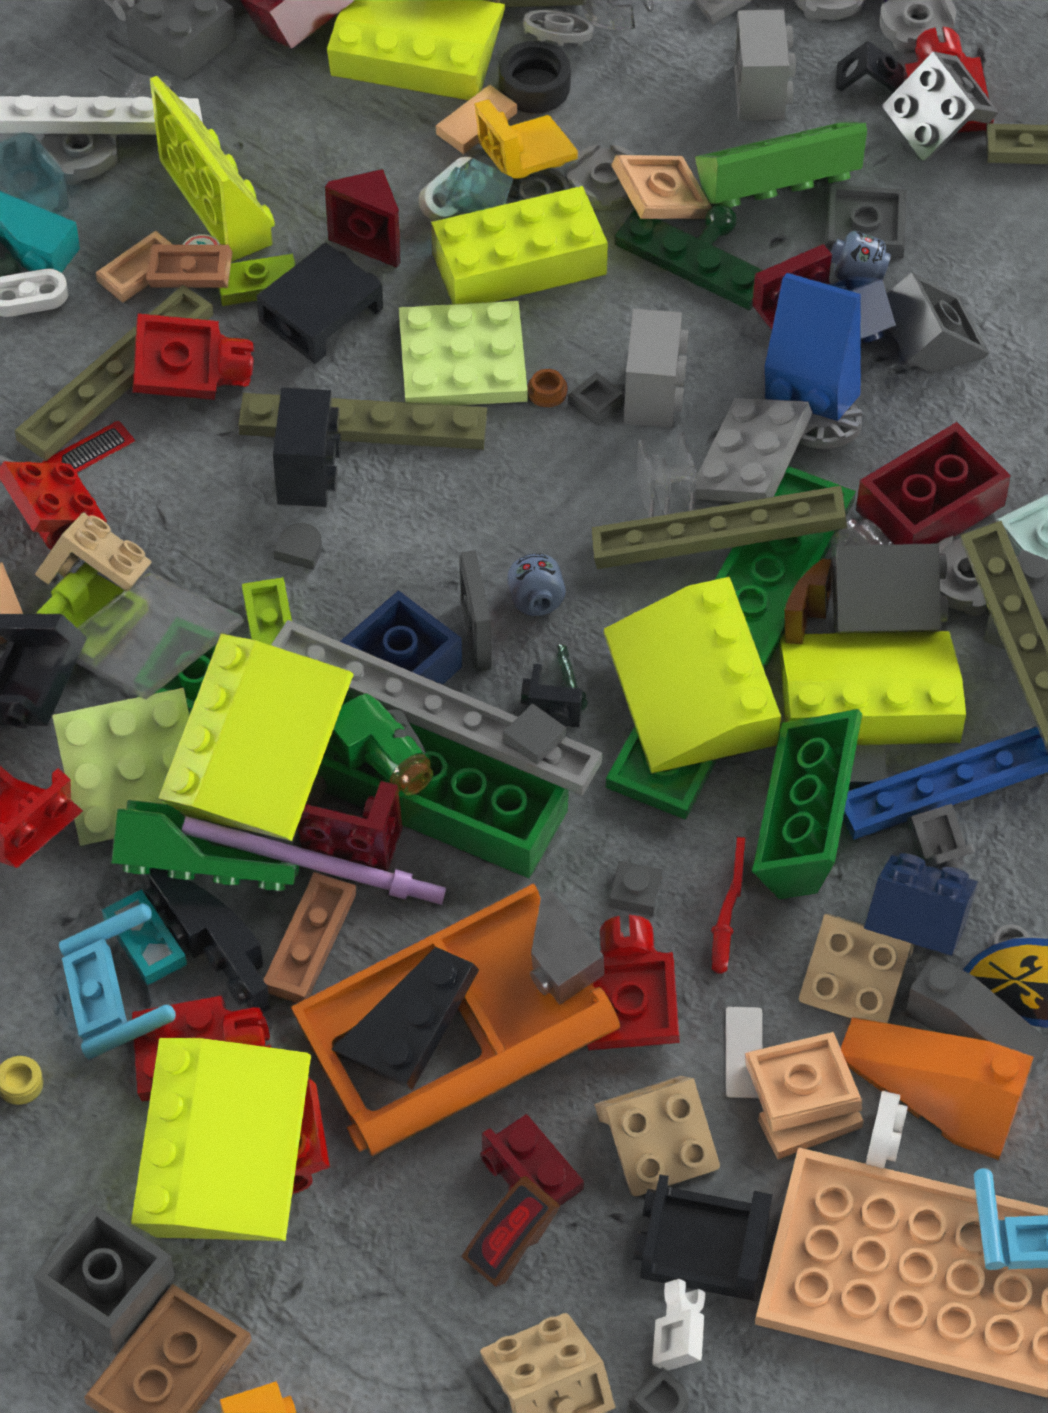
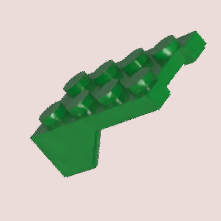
[111,800,300,891]

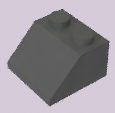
[886,272,989,373]

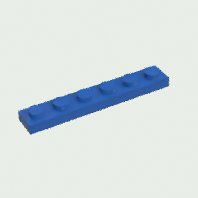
[843,726,1048,840]

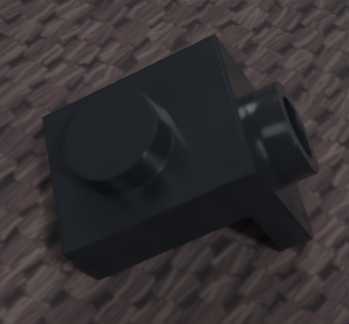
[521,664,582,727]

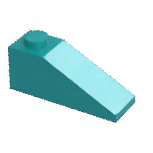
[0,191,80,273]

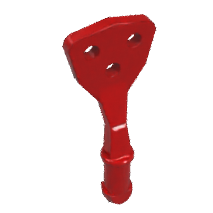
[711,837,745,974]

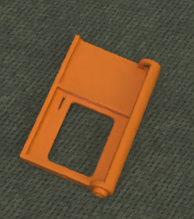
[291,883,620,1156]

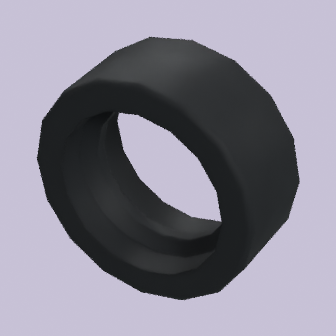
[499,41,571,113]

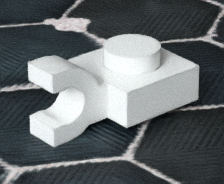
[652,1279,705,1371]

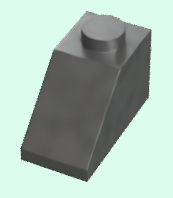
[530,889,604,1005]

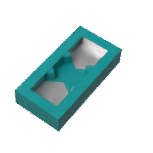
[102,889,187,986]

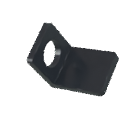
[836,41,904,93]

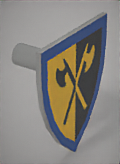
[963,937,1048,1028]

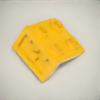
[474,99,578,181]

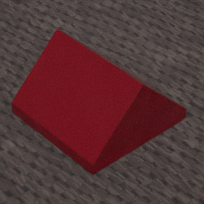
[325,169,401,268]

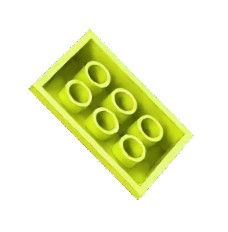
[327,0,505,100]
[150,76,275,262]
[603,577,781,773]
[779,631,966,745]
[158,634,354,841]
[131,1038,311,1241]

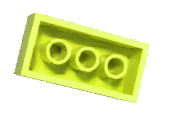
[431,186,608,304]

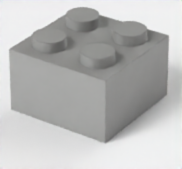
[734,9,796,121]
[624,309,689,428]

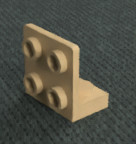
[35,512,151,591]
[799,914,915,1023]
[594,1076,720,1197]
[480,1313,615,1413]

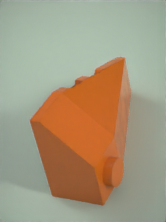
[840,1017,1034,1160]

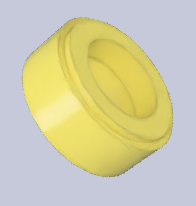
[0,1056,43,1105]

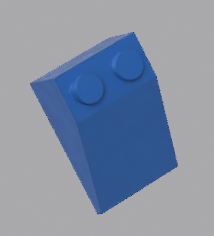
[765,273,861,421]

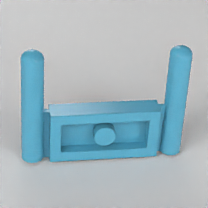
[59,903,176,1060]
[974,1168,1048,1270]

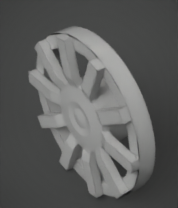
[523,10,594,46]
[799,404,862,449]

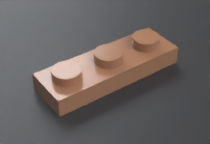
[264,872,356,1003]

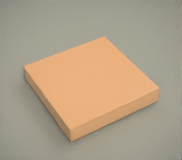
[611,155,712,219]
[745,1032,862,1132]

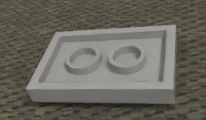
[691,398,812,502]

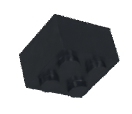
[273,387,341,507]

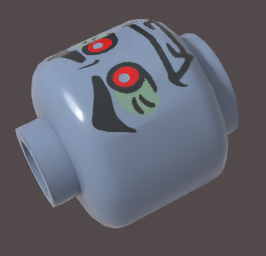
[831,231,891,280]
[507,553,566,616]

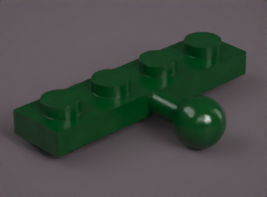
[614,204,762,311]

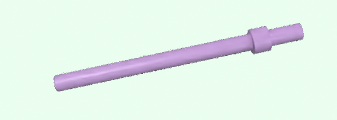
[182,816,446,905]

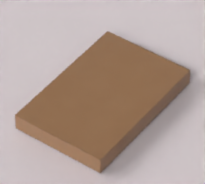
[84,1284,252,1413]

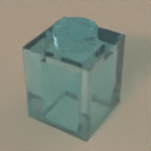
[445,158,514,214]

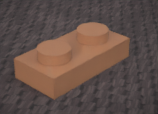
[146,244,233,288]

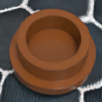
[527,369,568,408]

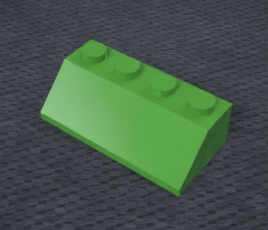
[695,122,867,207]

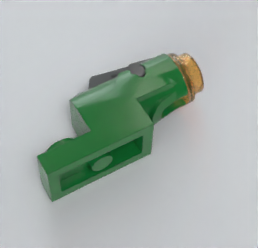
[328,693,433,795]

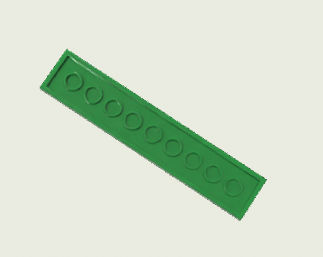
[605,466,856,820]

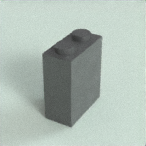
[832,544,948,633]

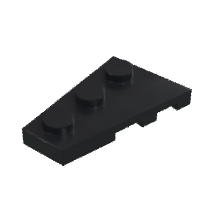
[331,947,479,1090]

